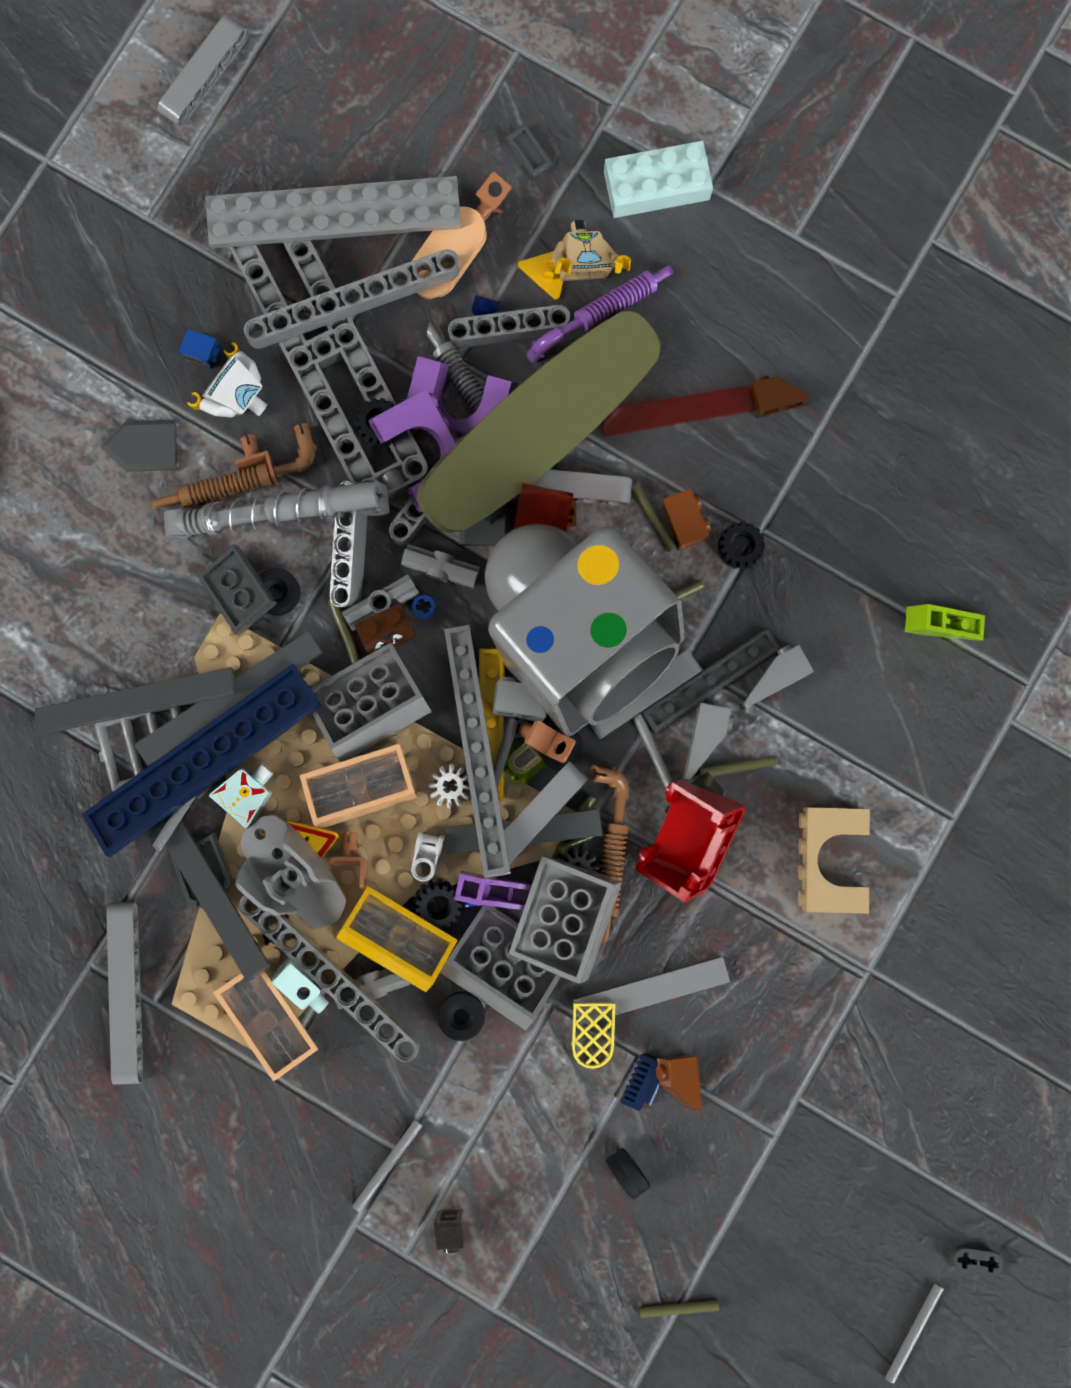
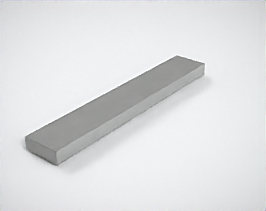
[573,956,730,1025]

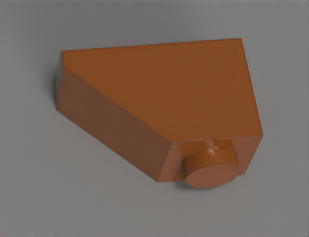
[656,1054,702,1110]

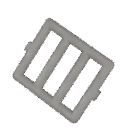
[94,706,182,791]

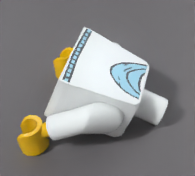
[187,342,268,418]

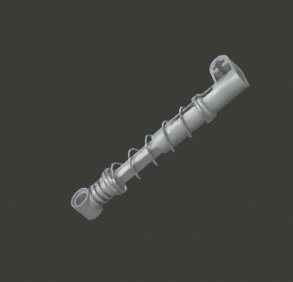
[164,481,390,540]

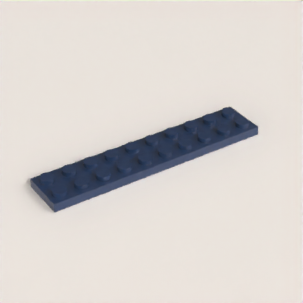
[82,664,322,857]

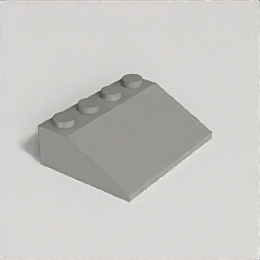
[311,642,432,762]
[509,856,622,984]
[440,905,561,1030]

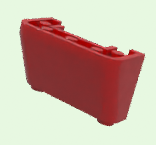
[635,779,745,903]

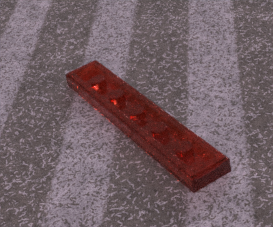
[602,385,753,437]

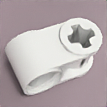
[411,830,445,882]

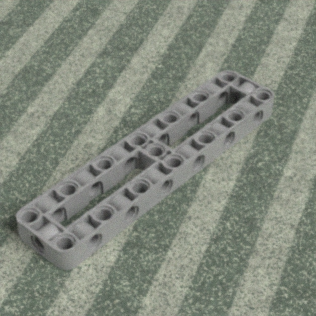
[229,240,429,501]

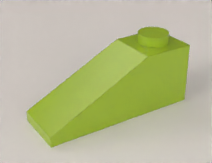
[905,604,985,641]

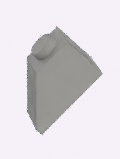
[491,677,546,722]

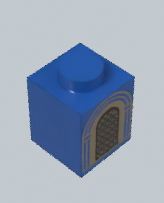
[179,329,222,369]

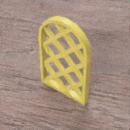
[571,1002,615,1069]

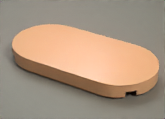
[412,206,487,299]

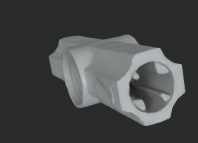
[401,544,480,589]
[342,575,419,632]
[334,969,411,1009]

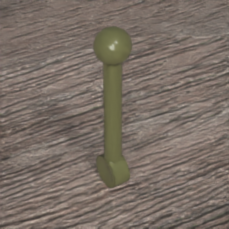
[556,827,606,853]

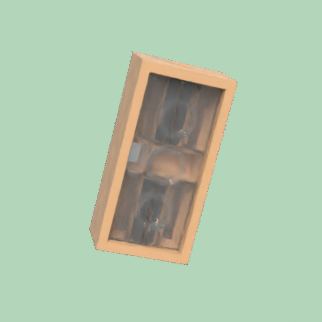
[299,743,418,829]
[213,970,319,1082]

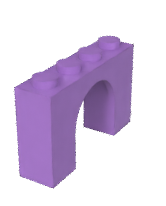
[407,356,519,438]
[369,389,458,512]

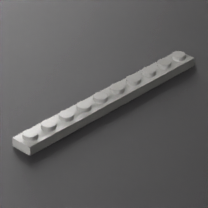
[444,625,511,878]

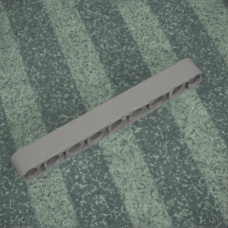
[244,249,460,349]
[239,895,420,1062]

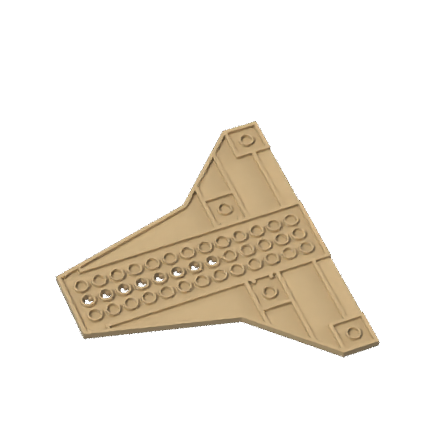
[172,614,575,1049]

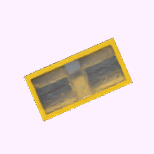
[336,886,458,992]

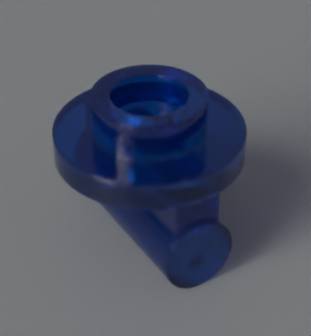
[472,295,500,316]

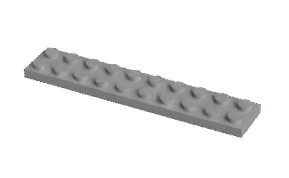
[205,176,461,248]

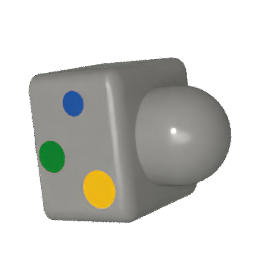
[485,524,685,737]

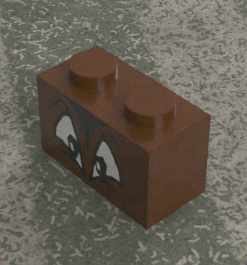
[354,603,416,655]

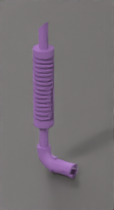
[527,265,674,363]

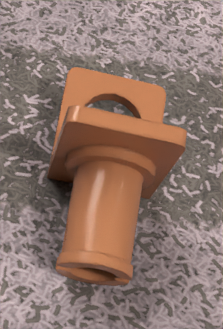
[475,172,512,221]
[235,434,280,486]
[518,720,576,763]
[329,832,367,891]

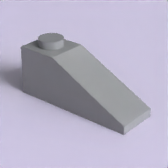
[741,644,814,710]
[683,703,734,780]

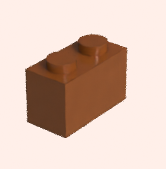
[661,489,711,551]

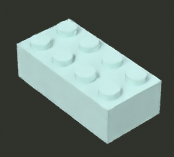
[604,141,713,218]

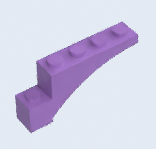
[454,871,533,910]

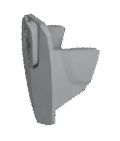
[235,815,347,929]

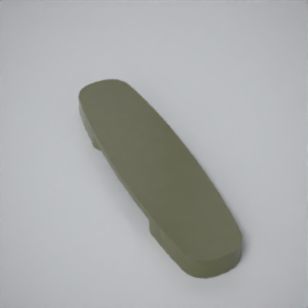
[417,311,660,533]

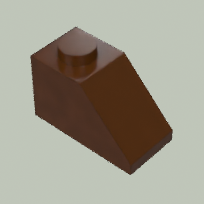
[749,376,809,418]

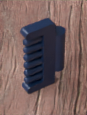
[620,1054,661,1111]

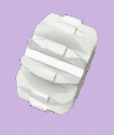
[428,764,470,809]

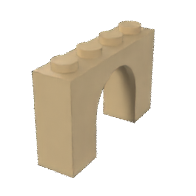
[798,807,870,914]

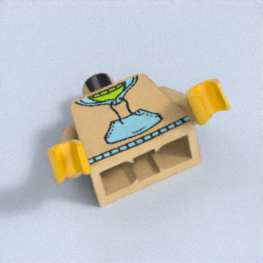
[551,220,631,281]

